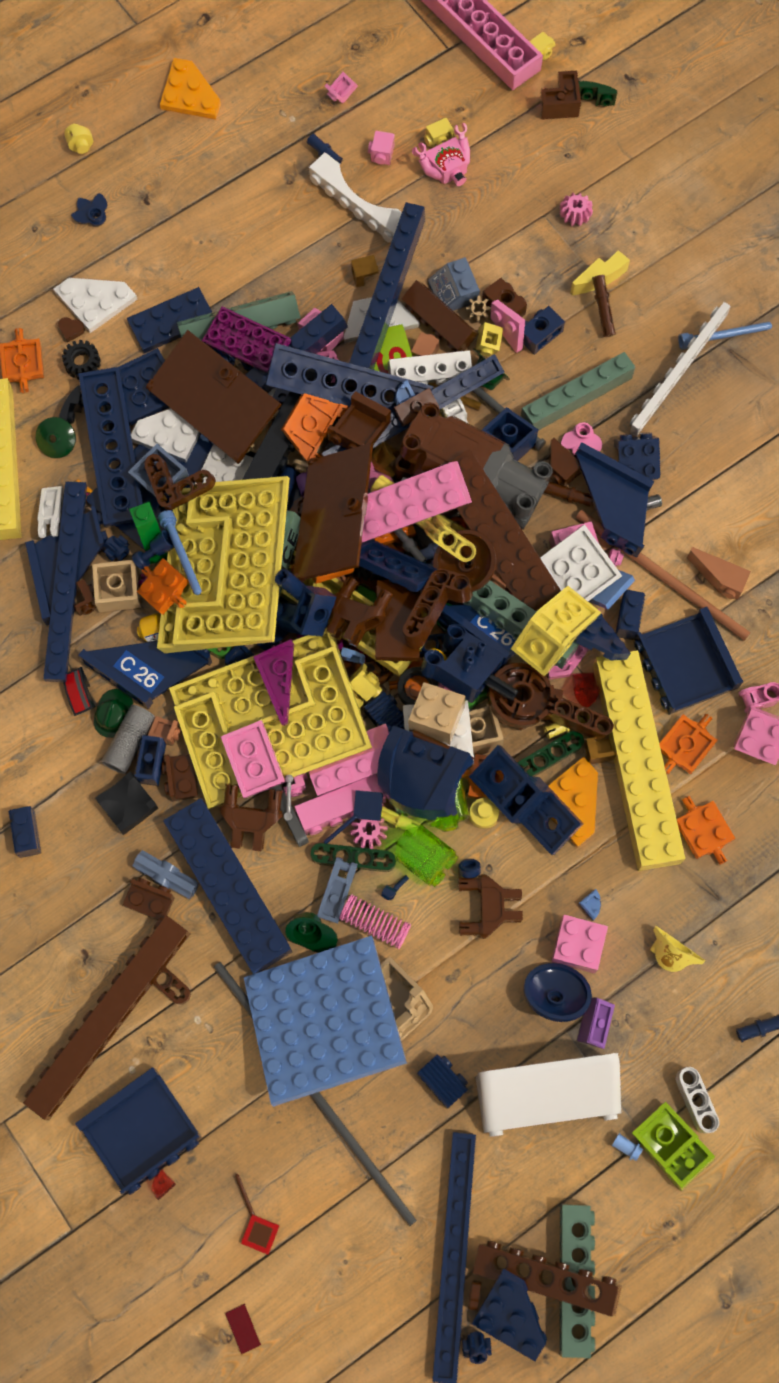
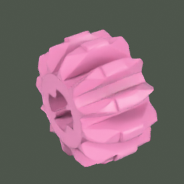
[560,192,593,227]
[350,818,388,849]

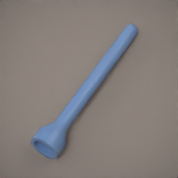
[678,322,772,350]
[158,510,202,595]

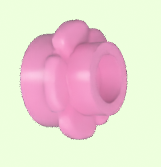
[608,548,624,567]

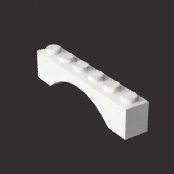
[309,153,402,242]

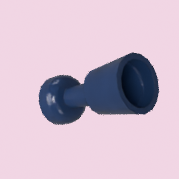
[132,530,174,570]

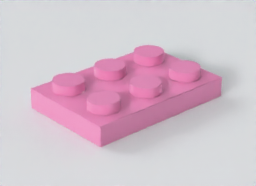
[221,720,285,798]

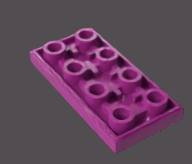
[202,306,292,373]

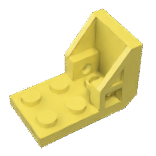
[511,586,601,676]

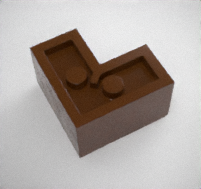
[540,70,581,119]

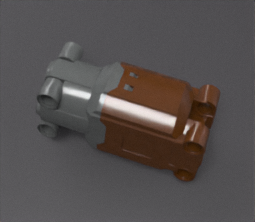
[393,403,553,530]

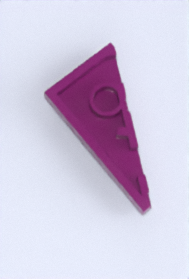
[253,639,294,726]

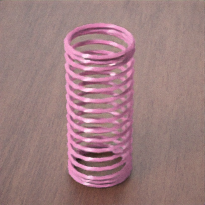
[339,894,411,949]

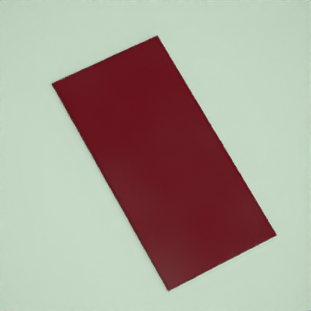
[225,1304,261,1355]

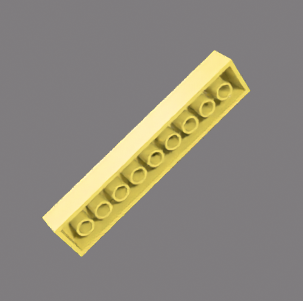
[593,650,685,871]

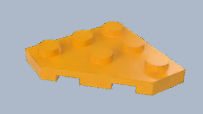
[160,58,220,120]
[548,756,598,848]

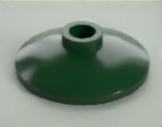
[35,417,76,458]

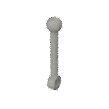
[284,774,293,821]

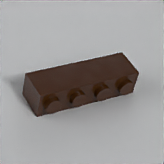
[401,280,479,352]

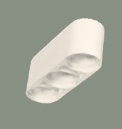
[676,1067,719,1134]

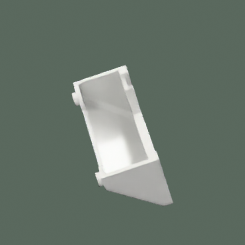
[475,1053,621,1137]

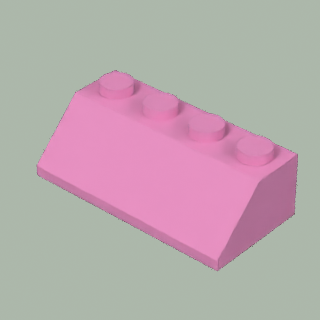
[309,724,390,796]

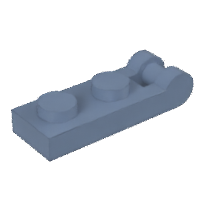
[317,857,358,924]

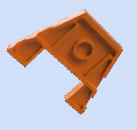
[281,393,349,464]

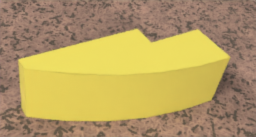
[570,250,630,295]

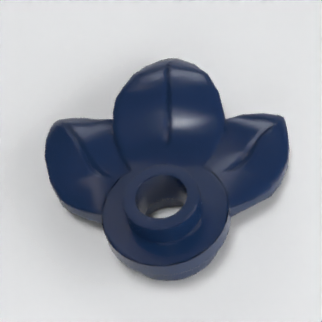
[71,193,108,226]

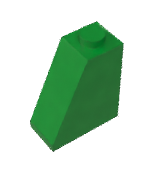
[129,502,168,565]

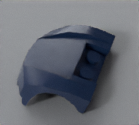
[377,726,474,820]

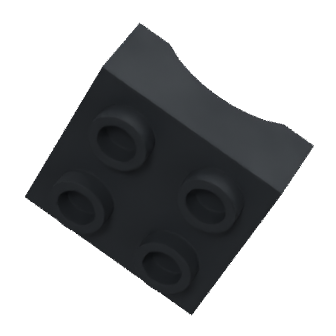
[95,771,159,835]

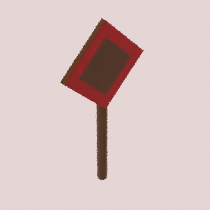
[235,1174,280,1255]

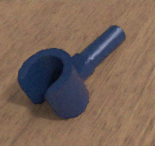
[381,875,409,900]

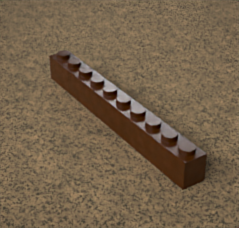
[23,915,190,1121]

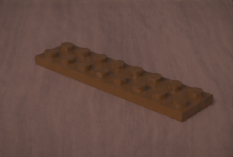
[447,449,561,611]

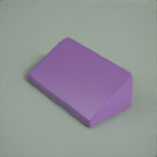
[577,998,615,1049]

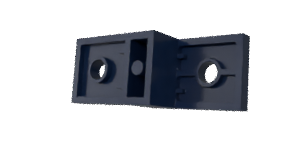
[469,745,584,855]

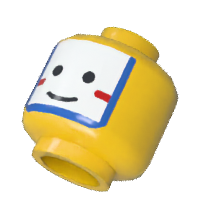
[137,613,161,642]

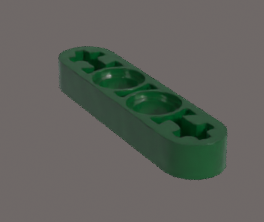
[517,731,584,777]
[311,843,396,872]

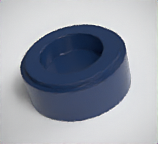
[458,859,481,878]

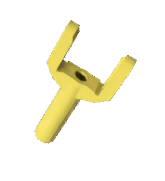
[370,475,476,562]

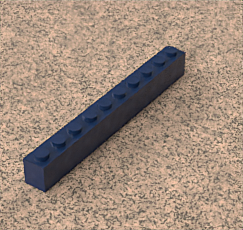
[347,202,425,390]

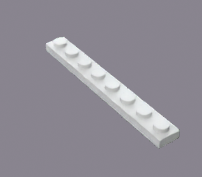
[630,302,731,437]

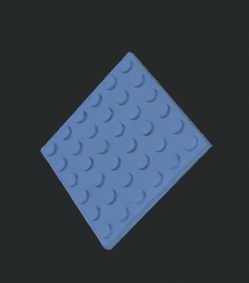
[243,936,407,1107]

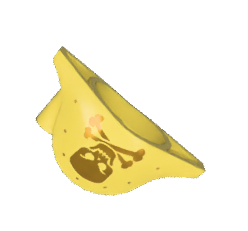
[650,926,706,972]

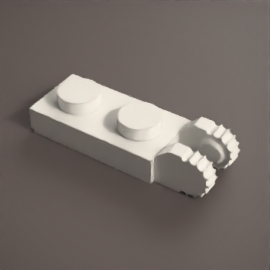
[37,486,64,538]

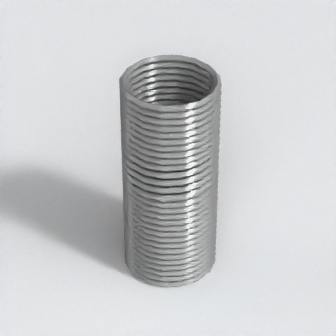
[101,705,155,774]

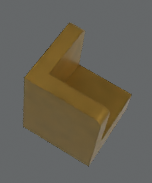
[351,255,379,287]
[371,442,400,477]
[584,737,616,764]

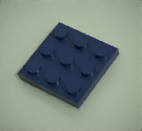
[119,348,169,426]

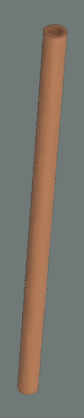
[576,510,751,641]

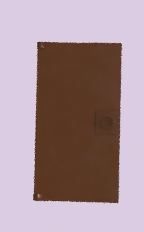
[146,330,282,464]
[293,443,373,581]

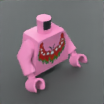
[412,123,470,186]

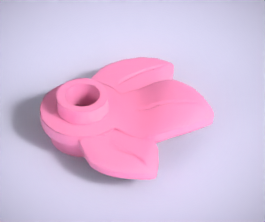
[561,422,602,455]

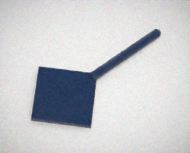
[324,790,383,844]

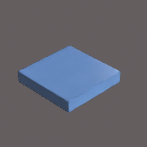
[588,570,635,610]

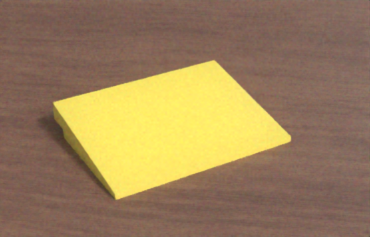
[157,476,290,653]
[169,628,372,809]

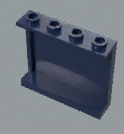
[634,607,743,715]
[75,1067,202,1195]

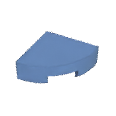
[395,380,415,406]
[341,647,366,664]
[578,889,601,921]

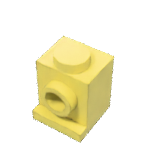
[529,32,555,60]
[424,118,455,148]
[475,322,503,357]
[349,663,382,701]

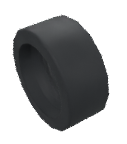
[397,667,438,705]

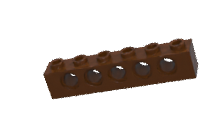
[473,1240,622,1317]

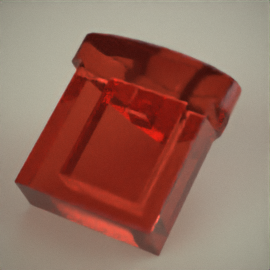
[572,673,600,708]

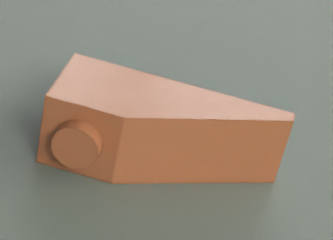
[687,547,751,600]

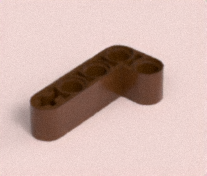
[403,569,473,649]

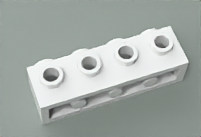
[387,351,472,385]

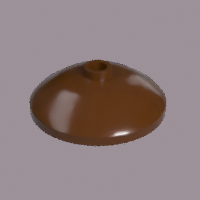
[433,530,497,592]

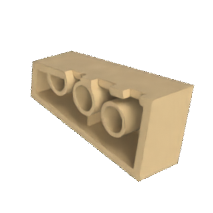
[469,704,504,756]

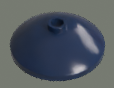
[523,963,592,1022]

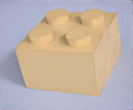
[92,560,141,612]
[408,682,465,744]

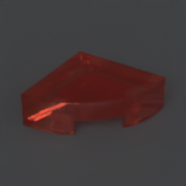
[152,1169,176,1200]

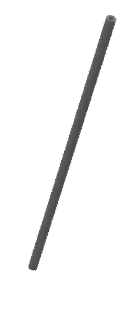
[214,962,417,1226]

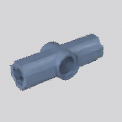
[132,850,199,900]

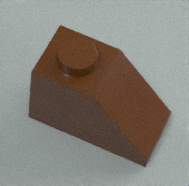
[549,438,581,487]

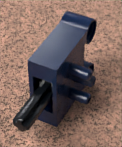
[420,624,518,703]

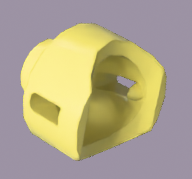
[64,123,93,154]
[469,798,499,829]

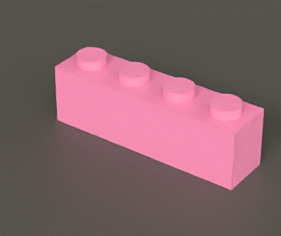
[294,774,386,835]

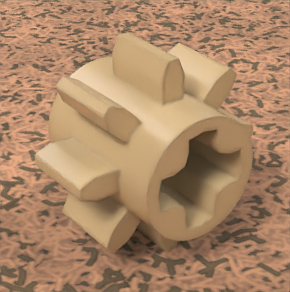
[466,296,491,322]

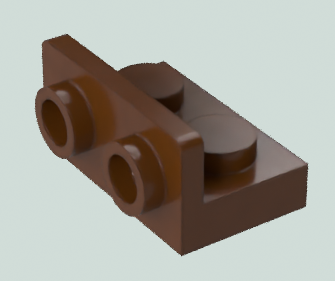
[162,754,198,802]
[122,877,175,920]

